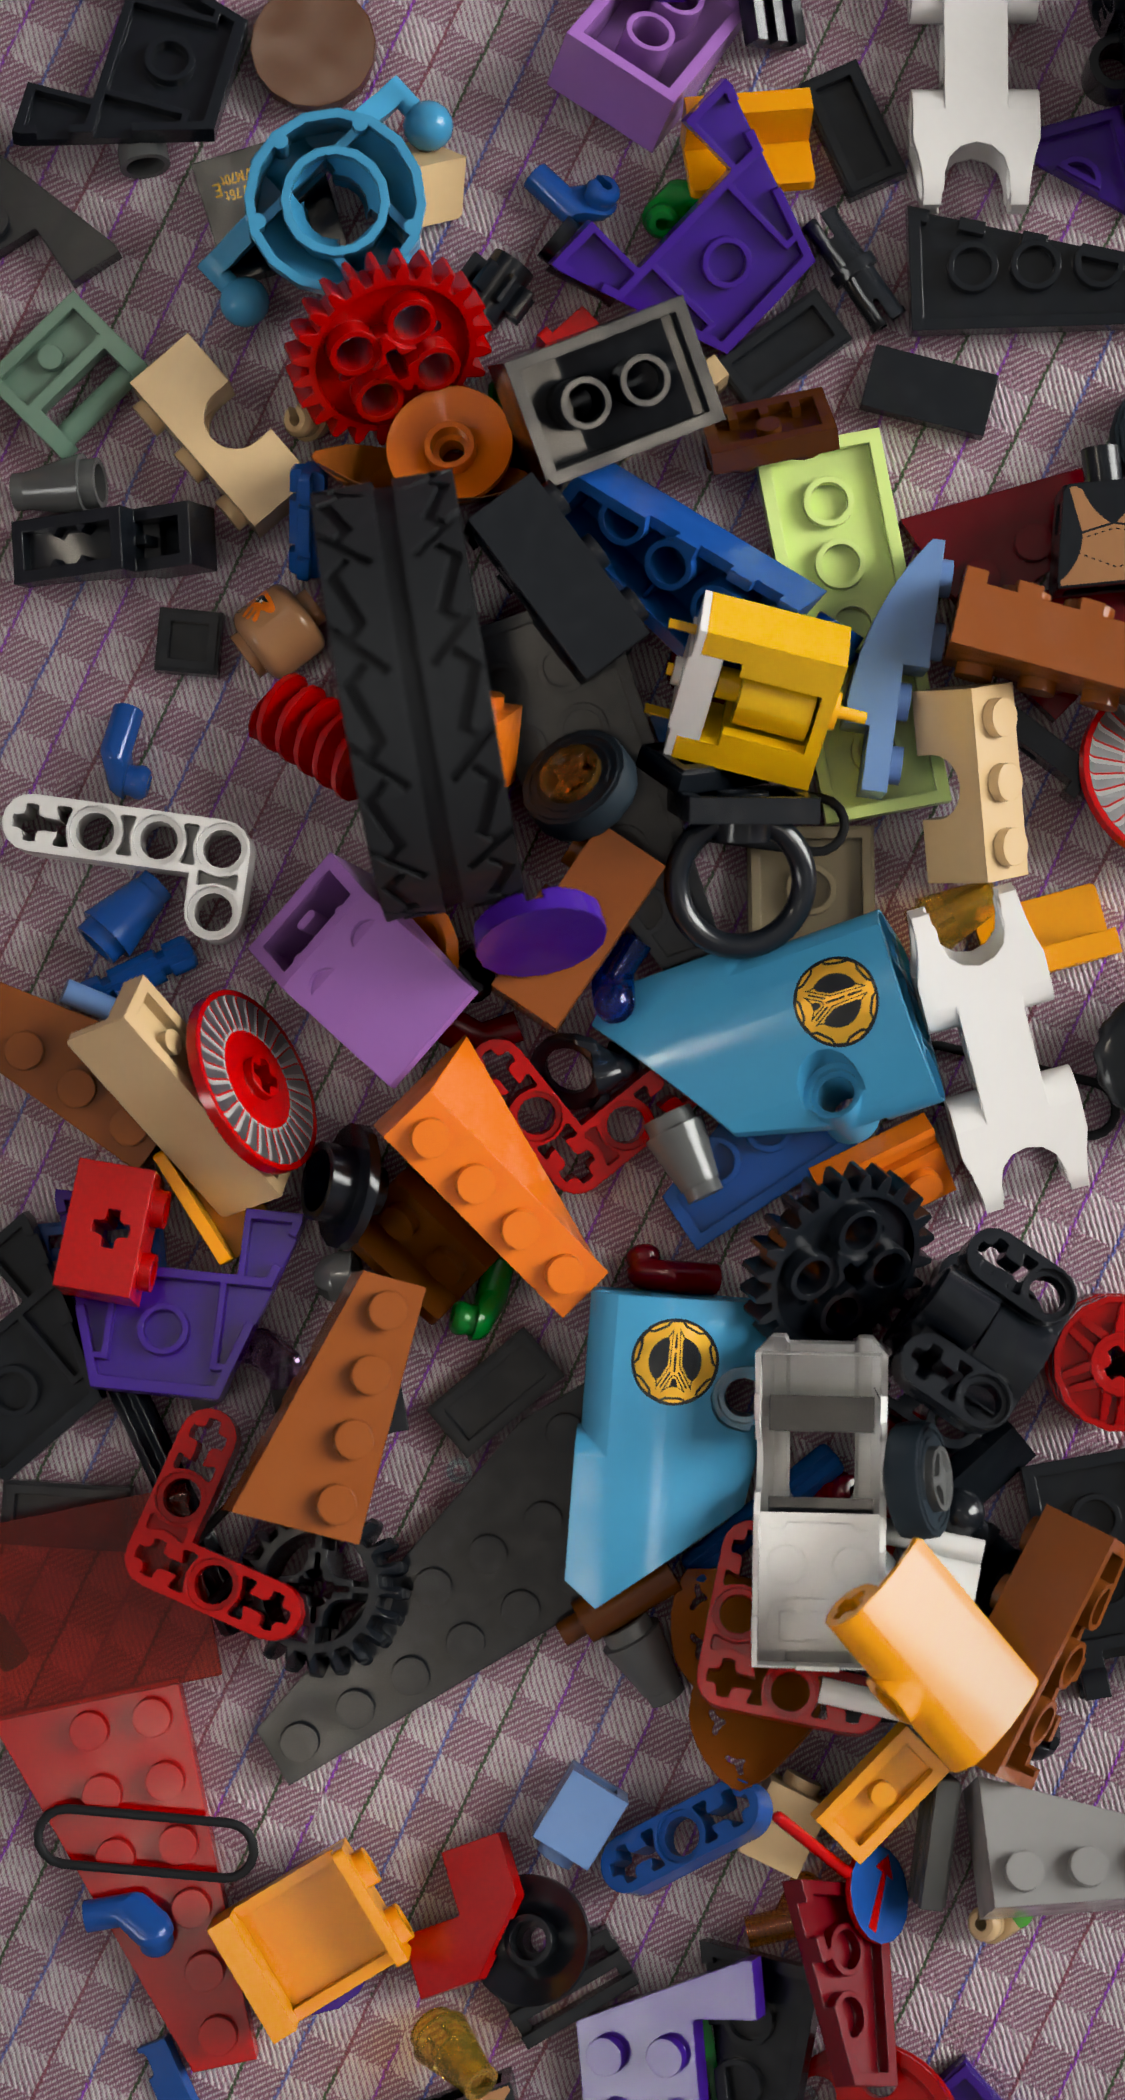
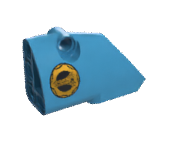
[592,909,945,1145]
[564,1287,767,1609]

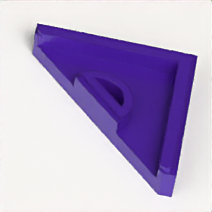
[1034,105,1125,215]

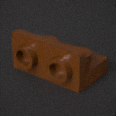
[700,387,840,476]
[351,1166,501,1325]

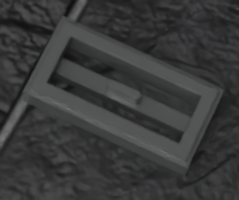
[908,1773,962,1912]

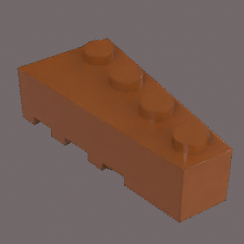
[0,982,161,1169]

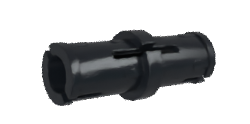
[802,205,907,335]

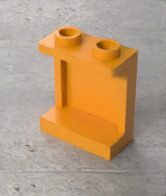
[207,1837,415,2044]

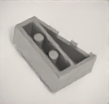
[963,1776,1125,1920]

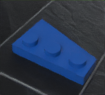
[662,1111,857,1250]

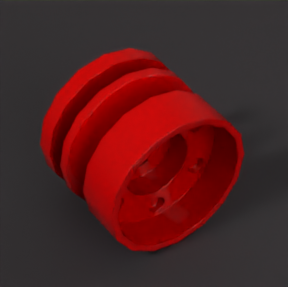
[1040,1293,1125,1431]

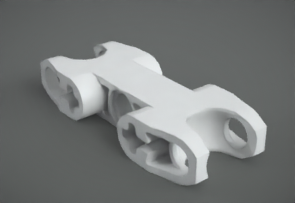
[907,0,1041,214]
[906,882,1089,1213]

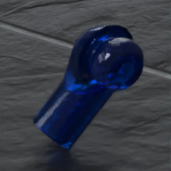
[592,930,652,1024]

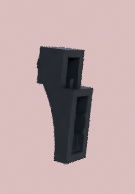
[11,500,217,588]

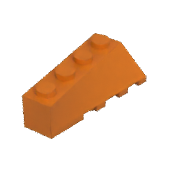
[373,1035,609,1318]

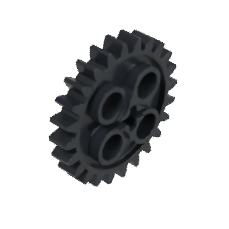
[740,1161,934,1341]

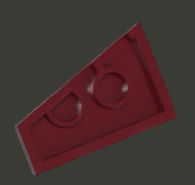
[898,468,1084,606]
[782,1879,898,2088]

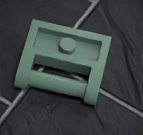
[0,290,148,459]

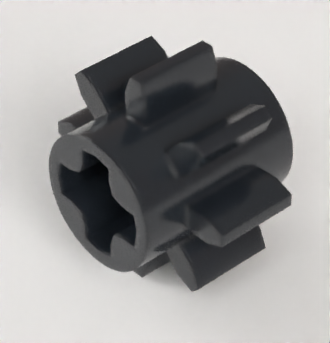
[461,248,535,329]

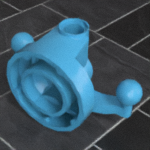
[197,75,454,327]

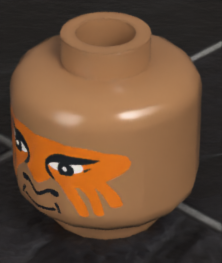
[230,584,327,679]

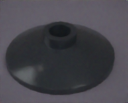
[481,1874,591,2007]

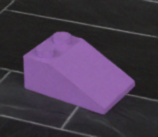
[547,0,742,153]

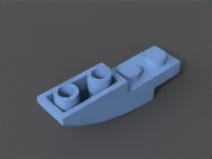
[839,539,954,800]

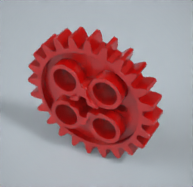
[284,248,492,445]

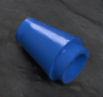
[77,870,172,964]

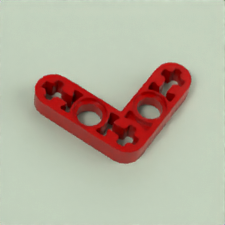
[473,1036,696,1194]
[124,1408,305,1641]
[697,1520,882,1737]

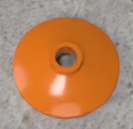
[386,386,514,503]

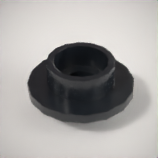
[300,1123,389,1250]

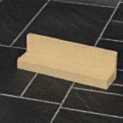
[67,974,291,1217]

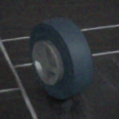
[882,1420,953,1539]

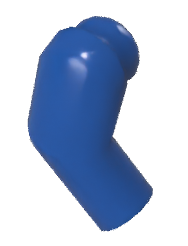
[524,163,620,223]
[100,703,152,800]
[82,1892,175,1958]

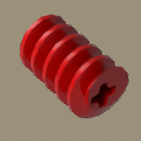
[248,672,358,802]

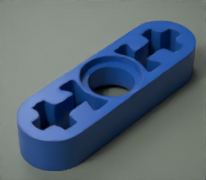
[601,1778,773,1896]

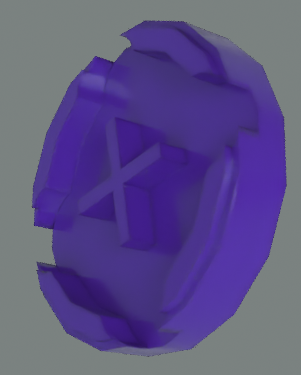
[473,886,607,977]

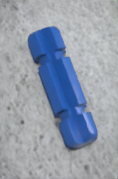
[289,460,328,581]
[81,936,198,998]

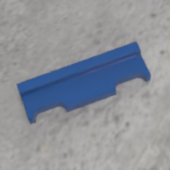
[137,2033,199,2100]

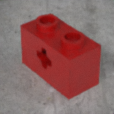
[52,1157,172,1308]

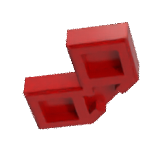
[408,1832,525,2000]

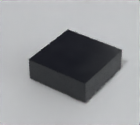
[154,607,225,679]

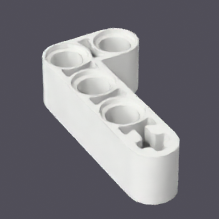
[2,794,256,945]

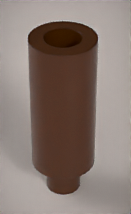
[555,1562,683,1646]

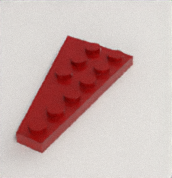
[0,1675,259,2073]

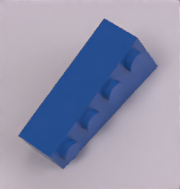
[562,463,827,670]

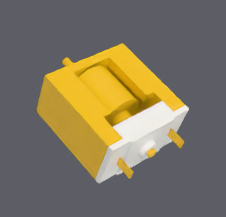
[644,590,867,791]

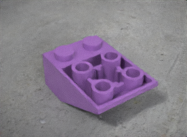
[248,852,479,1089]

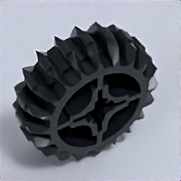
[237,1518,411,1678]

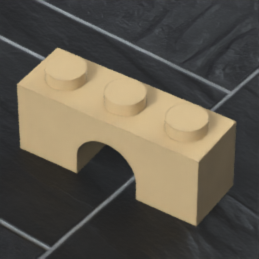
[130,333,301,538]
[912,682,1029,884]

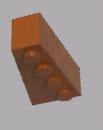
[942,565,1125,712]
[222,1270,426,1545]
[975,1504,1125,1790]

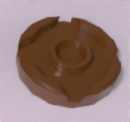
[250,0,377,112]

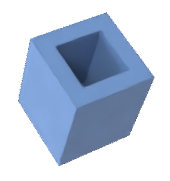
[532,1760,629,1871]

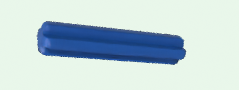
[681,1444,844,1582]

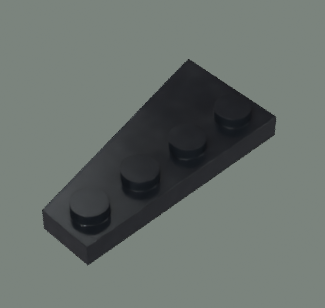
[905,205,1125,337]

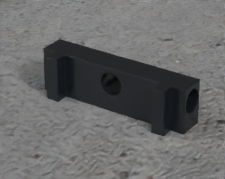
[1015,706,1085,803]

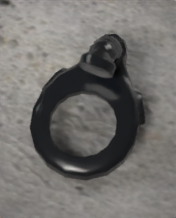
[530,1033,640,1112]

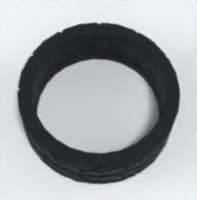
[311,469,525,922]

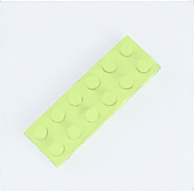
[756,427,952,826]

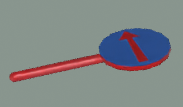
[772,1811,909,1945]

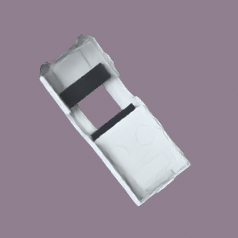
[751,1333,888,1672]

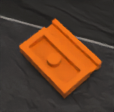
[808,1112,957,1206]

